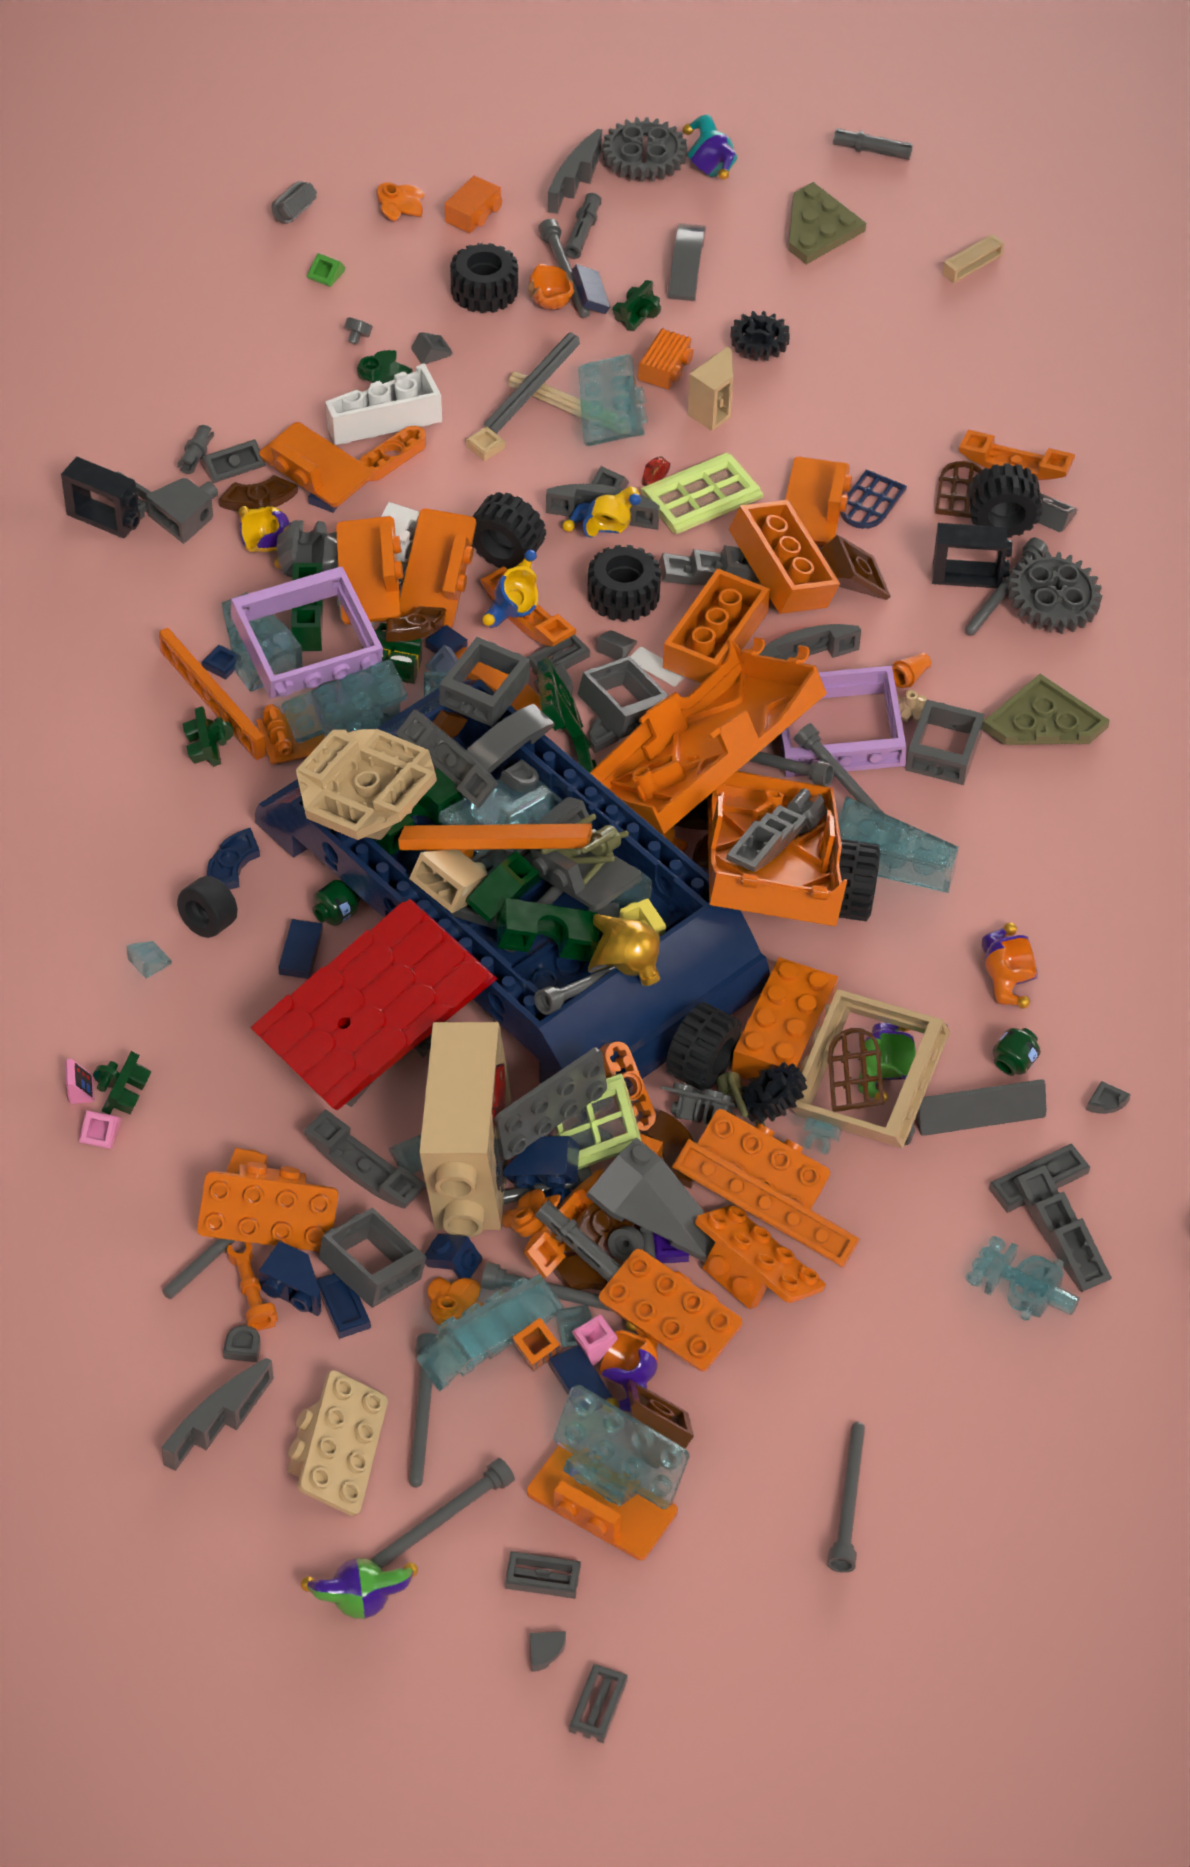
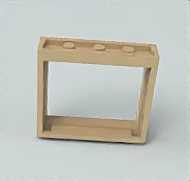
[792,989,950,1149]

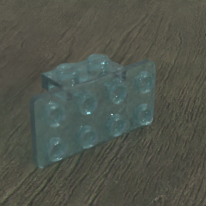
[578,354,648,446]
[281,660,408,743]
[438,779,563,854]
[554,1385,690,1509]

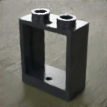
[61,456,140,539]
[932,523,1013,588]

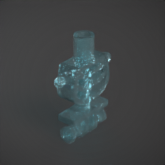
[965,1236,1080,1321]

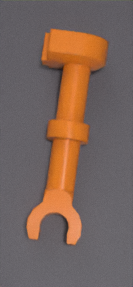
[227,1242,278,1331]

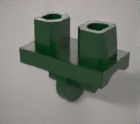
[612,280,661,331]
[183,706,234,767]
[93,1051,152,1115]

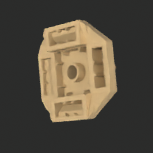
[296,729,437,840]

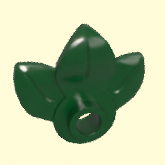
[357,350,413,384]

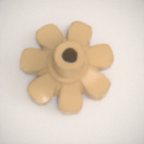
[897,690,927,723]

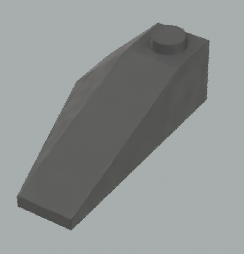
[586,1137,715,1262]

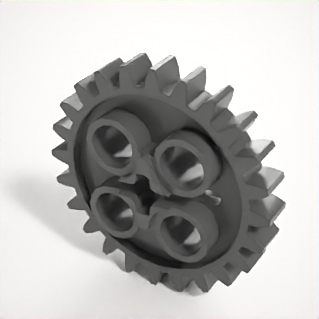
[602,117,687,182]
[1007,551,1103,634]

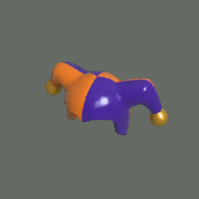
[981,922,1038,1009]
[599,1321,658,1413]

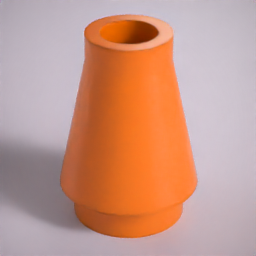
[892,652,932,688]

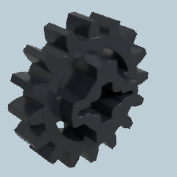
[730,311,790,361]
[741,1062,808,1124]

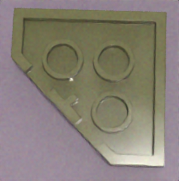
[788,182,866,264]
[983,674,1110,745]

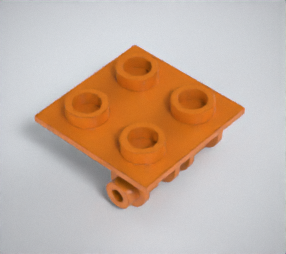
[256,704,325,765]

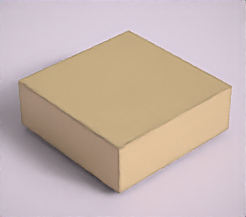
[466,427,505,461]

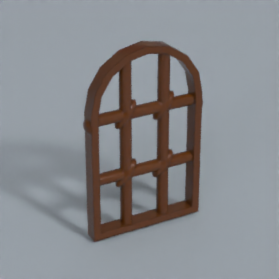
[935,461,982,518]
[827,1028,884,1112]

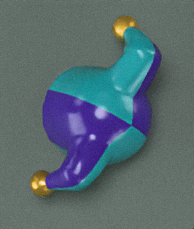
[682,114,737,180]

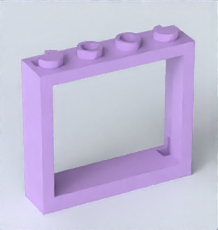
[231,566,383,699]
[779,666,906,777]

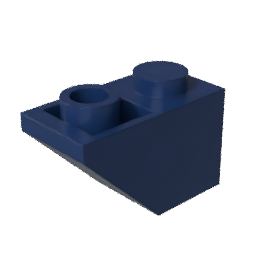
[503,1136,580,1189]
[258,1241,322,1316]

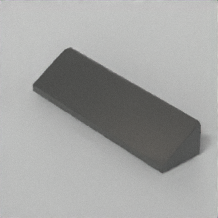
[916,1079,1047,1136]

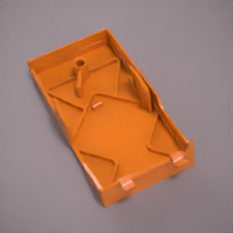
[590,637,827,834]
[707,771,847,927]

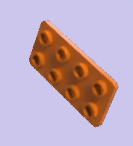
[259,422,374,507]
[785,456,852,546]
[400,508,477,628]
[336,516,403,625]
[697,1109,831,1210]
[197,1162,339,1252]
[694,1205,826,1309]
[599,1249,743,1372]
[527,1442,678,1561]

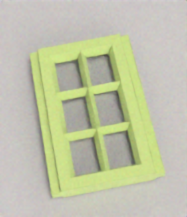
[641,453,763,534]
[546,1074,642,1170]

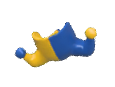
[562,486,641,538]
[482,549,538,628]

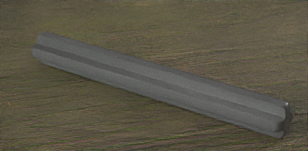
[484,332,580,434]

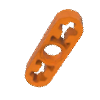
[359,426,426,481]
[600,1041,656,1131]

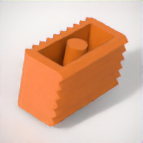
[444,175,502,234]
[638,328,694,390]

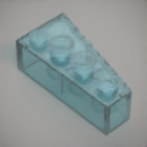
[838,796,959,893]
[416,1274,564,1392]

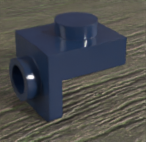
[424,1234,482,1279]

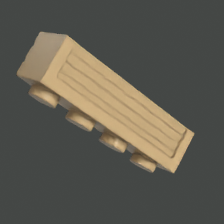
[943,234,1004,283]

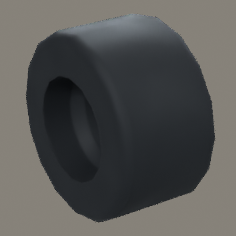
[177,876,238,938]

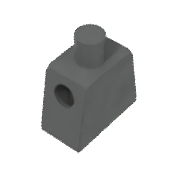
[146,478,218,544]

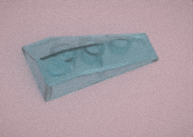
[221,592,303,692]

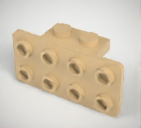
[287,1370,388,1516]

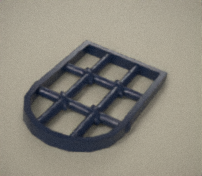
[841,469,907,529]

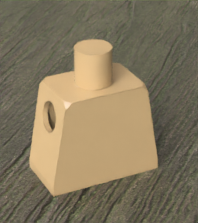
[409,850,488,913]

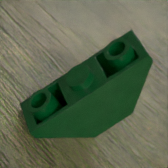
[466,851,542,923]

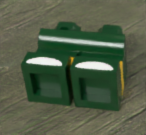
[360,622,422,684]

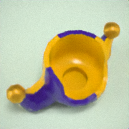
[238,506,290,569]

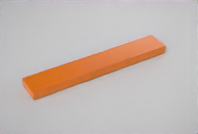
[159,627,266,760]
[398,823,593,850]
[672,1139,861,1268]

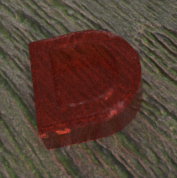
[641,456,671,486]

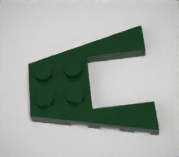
[536,657,597,773]

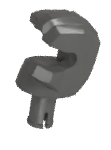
[277,520,339,577]

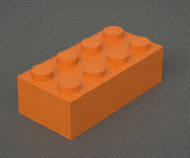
[728,500,840,614]
[663,568,770,683]
[732,957,839,1079]

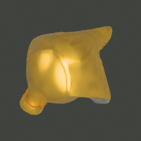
[588,914,661,986]

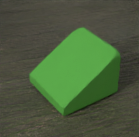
[306,253,346,287]

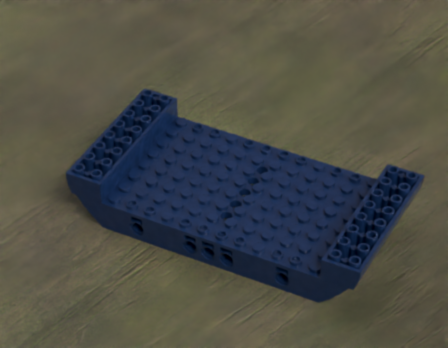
[255,680,770,1123]

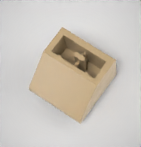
[688,346,733,431]

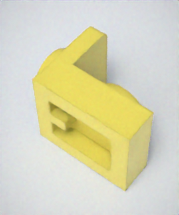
[619,898,666,936]

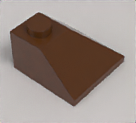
[820,534,891,600]
[626,1380,694,1470]

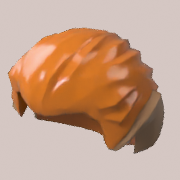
[528,263,575,310]

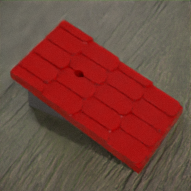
[250,898,498,1111]

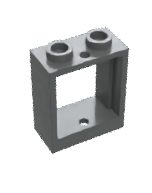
[439,637,530,727]
[578,656,669,738]
[906,700,985,785]
[318,1208,427,1308]

